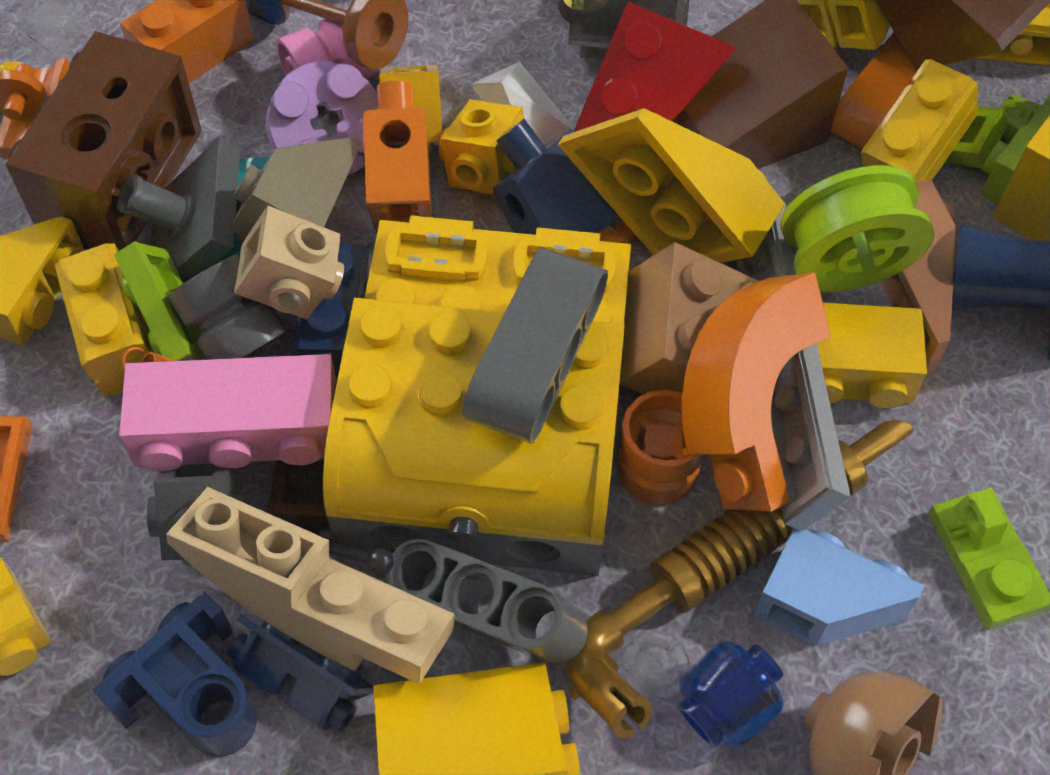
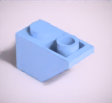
[753,528,925,647]

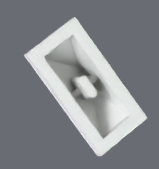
[473,61,574,145]

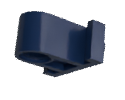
[93,591,257,757]

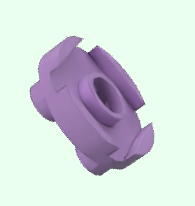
[265,61,378,176]

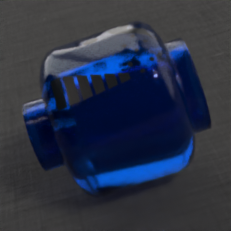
[677,641,784,749]

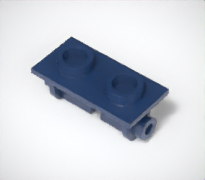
[227,614,374,731]

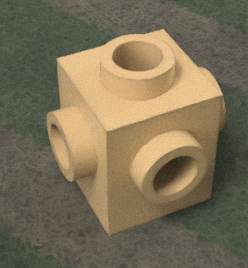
[234,206,344,319]

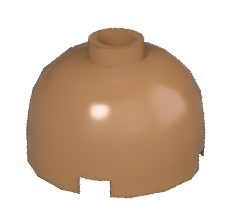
[805,672,943,775]

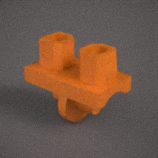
[0,58,70,160]

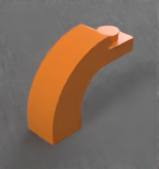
[682,272,831,511]

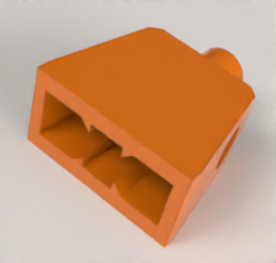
[363,81,432,229]

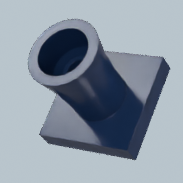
[952,224,1050,360]

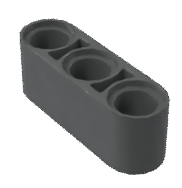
[462,247,608,444]
[387,538,588,664]

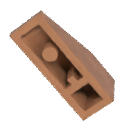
[880,179,956,373]

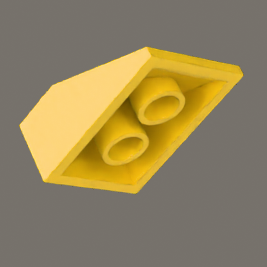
[557,108,785,263]

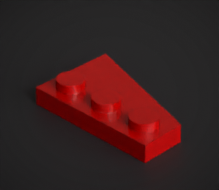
[574,1,737,131]

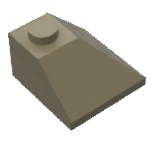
[231,137,362,244]

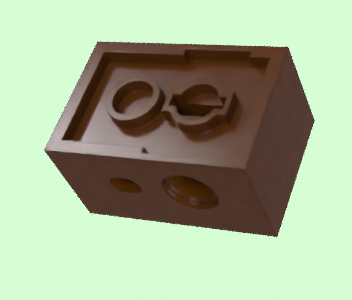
[5,31,202,251]

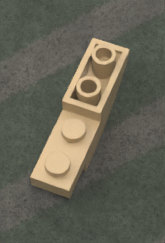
[166,487,455,684]

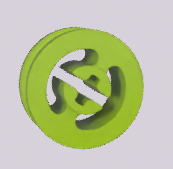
[780,165,935,292]

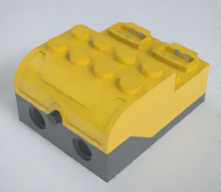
[323,215,631,576]

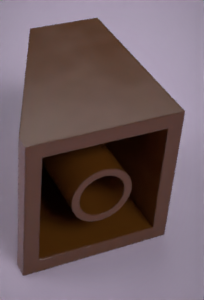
[673,0,849,169]
[875,0,1050,71]

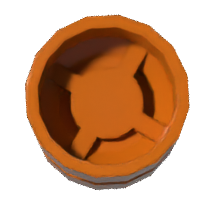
[617,389,704,505]

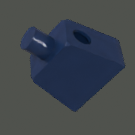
[493,118,619,235]

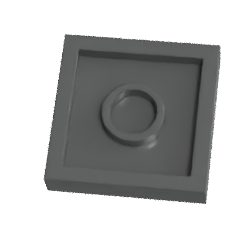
[117,138,240,283]

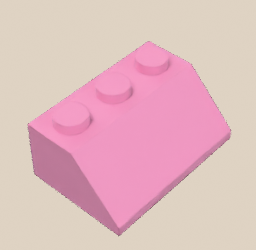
[119,354,337,472]

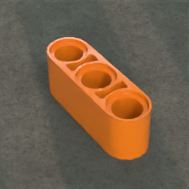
[830,32,949,149]

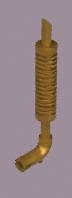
[565,420,914,739]

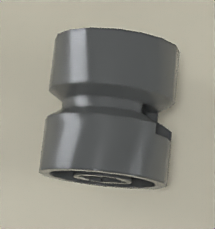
[167,253,287,360]

